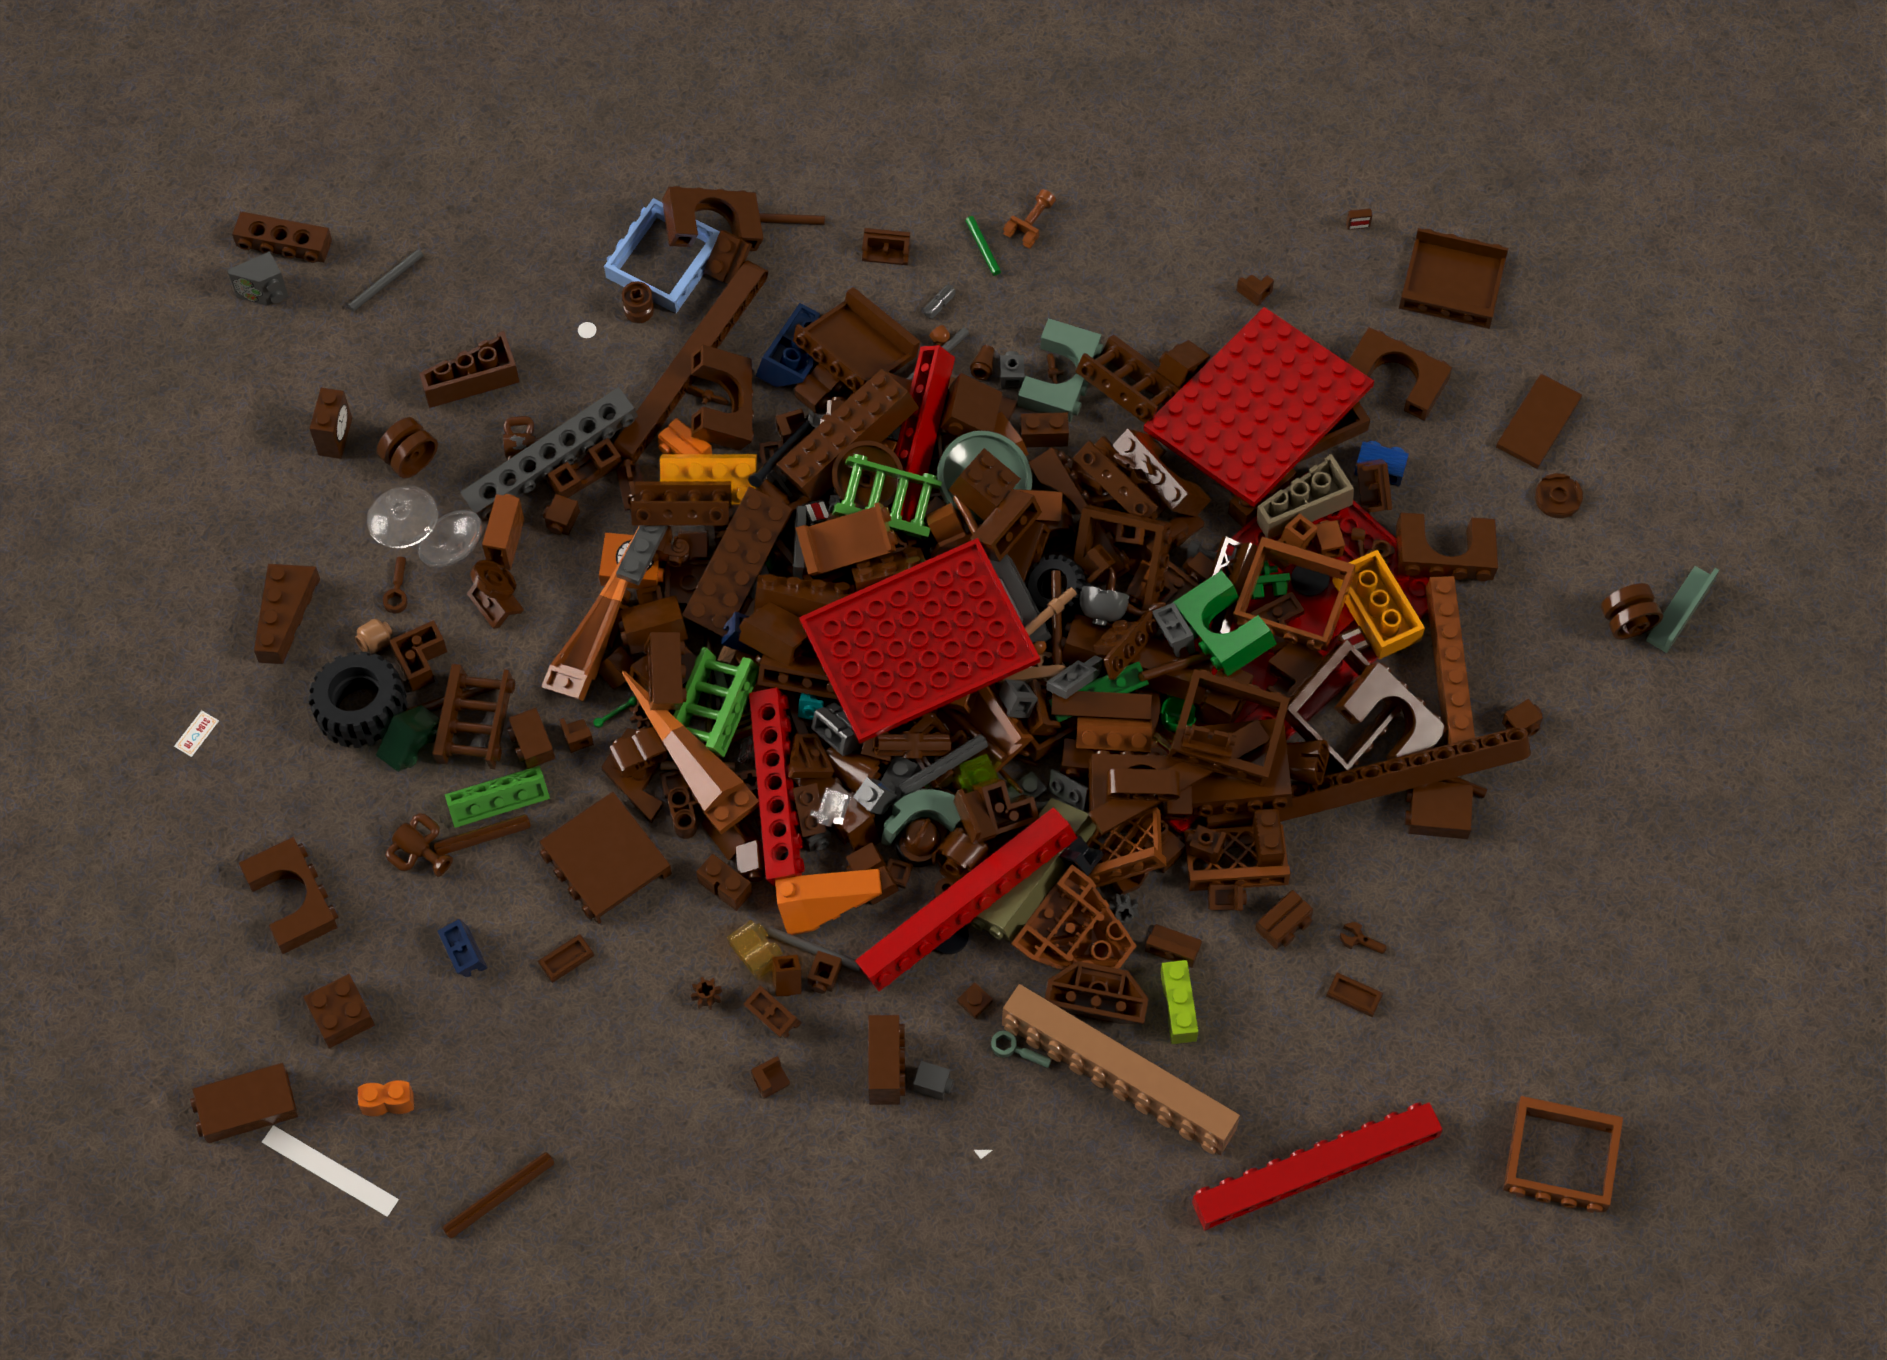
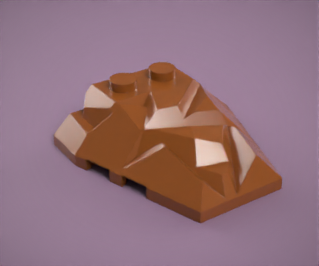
[1011,864,1136,970]

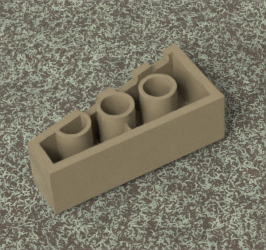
[1257,454,1354,539]

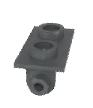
[1048,769,1089,811]

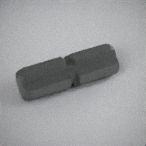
[923,285,956,319]

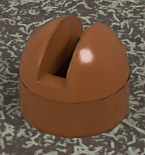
[929,325,950,346]

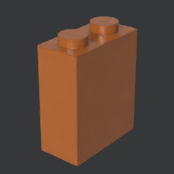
[482,494,524,570]

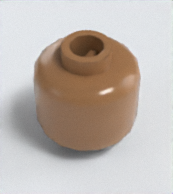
[355,619,393,654]

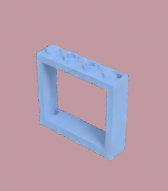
[604,198,720,313]

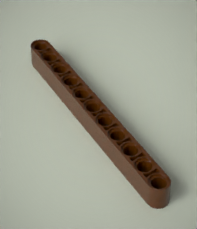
[613,260,768,463]
[1273,727,1531,822]

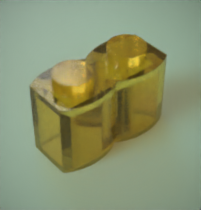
[727,920,783,980]

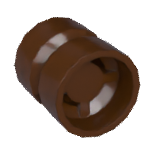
[622,281,654,323]

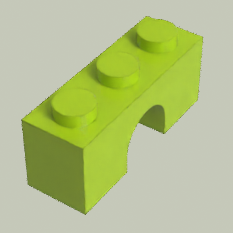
[1160,960,1198,1044]

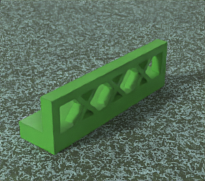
[445,766,550,828]

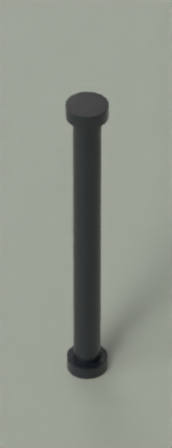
[748,415,814,488]

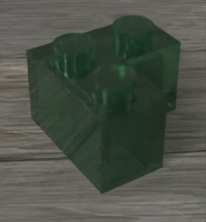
[376,705,440,772]

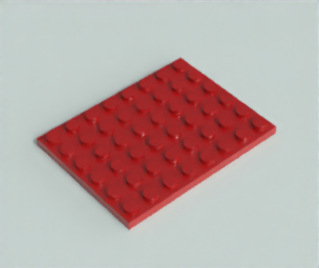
[1144,307,1374,507]
[799,538,1041,743]

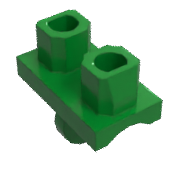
[1251,559,1290,600]

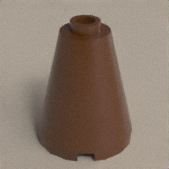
[824,746,890,794]

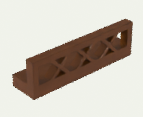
[1208,536,1258,634]

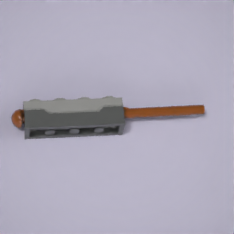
[953,496,1052,655]

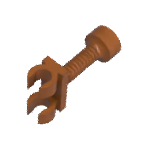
[1003,189,1056,249]

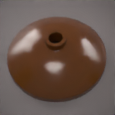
[832,440,903,509]

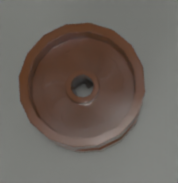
[376,417,438,478]
[1600,583,1663,640]

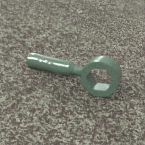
[991,1031,1052,1068]

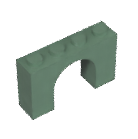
[1017,318,1104,423]

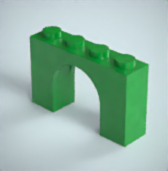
[1174,570,1277,676]

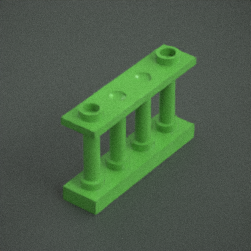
[832,454,942,540]
[673,647,760,757]

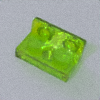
[958,754,999,793]

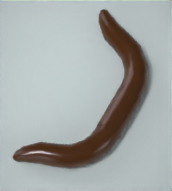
[1106,567,1166,618]

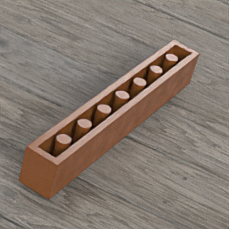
[1425,576,1475,745]

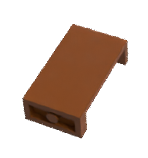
[796,502,898,576]

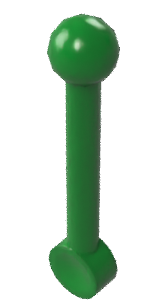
[593,696,637,728]

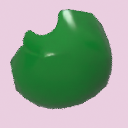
[1159,696,1197,733]

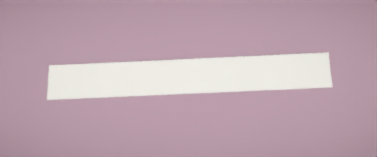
[262,1125,399,1217]

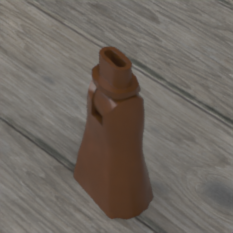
[1286,740,1329,786]

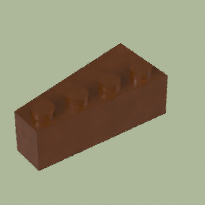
[793,777,880,853]

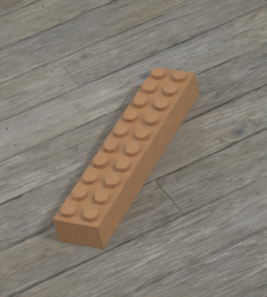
[1002,984,1240,1156]

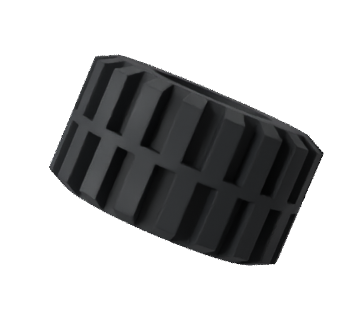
[1025,555,1091,619]

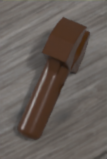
[1112,453,1153,485]
[1339,922,1387,954]

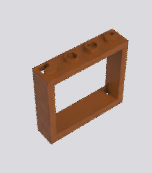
[1233,537,1355,651]
[1503,1096,1623,1213]

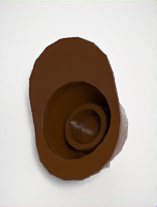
[899,818,947,862]

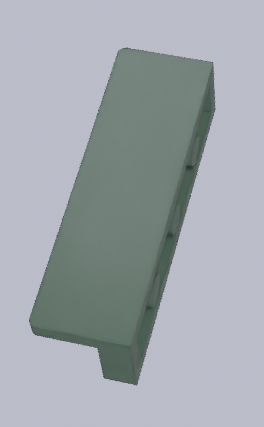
[1646,566,1719,653]

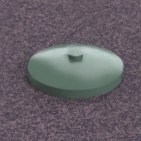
[937,431,1032,524]

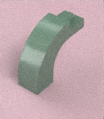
[883,790,963,843]

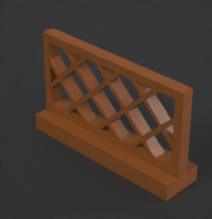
[1087,807,1167,888]
[1184,825,1290,891]

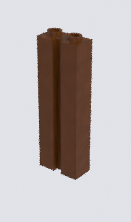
[1061,613,1213,705]

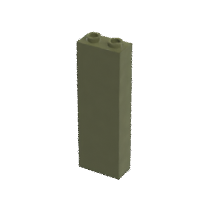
[970,798,1096,942]

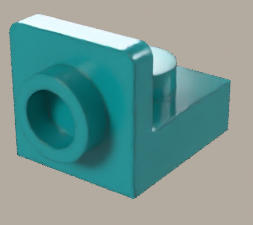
[798,693,824,720]

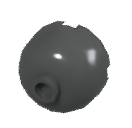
[1080,586,1130,627]

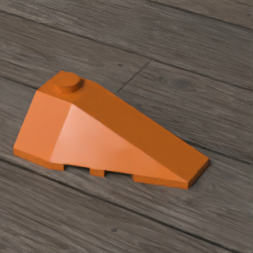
[775,869,882,935]

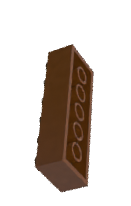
[777,369,919,503]
[682,486,793,637]

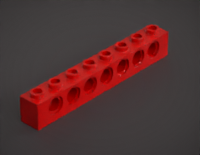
[749,687,805,886]

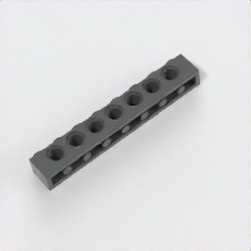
[460,387,638,521]

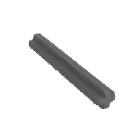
[899,734,988,796]

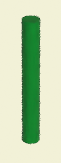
[965,216,1001,276]

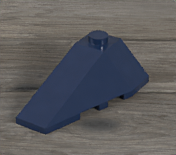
[756,303,820,387]

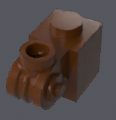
[651,526,690,567]

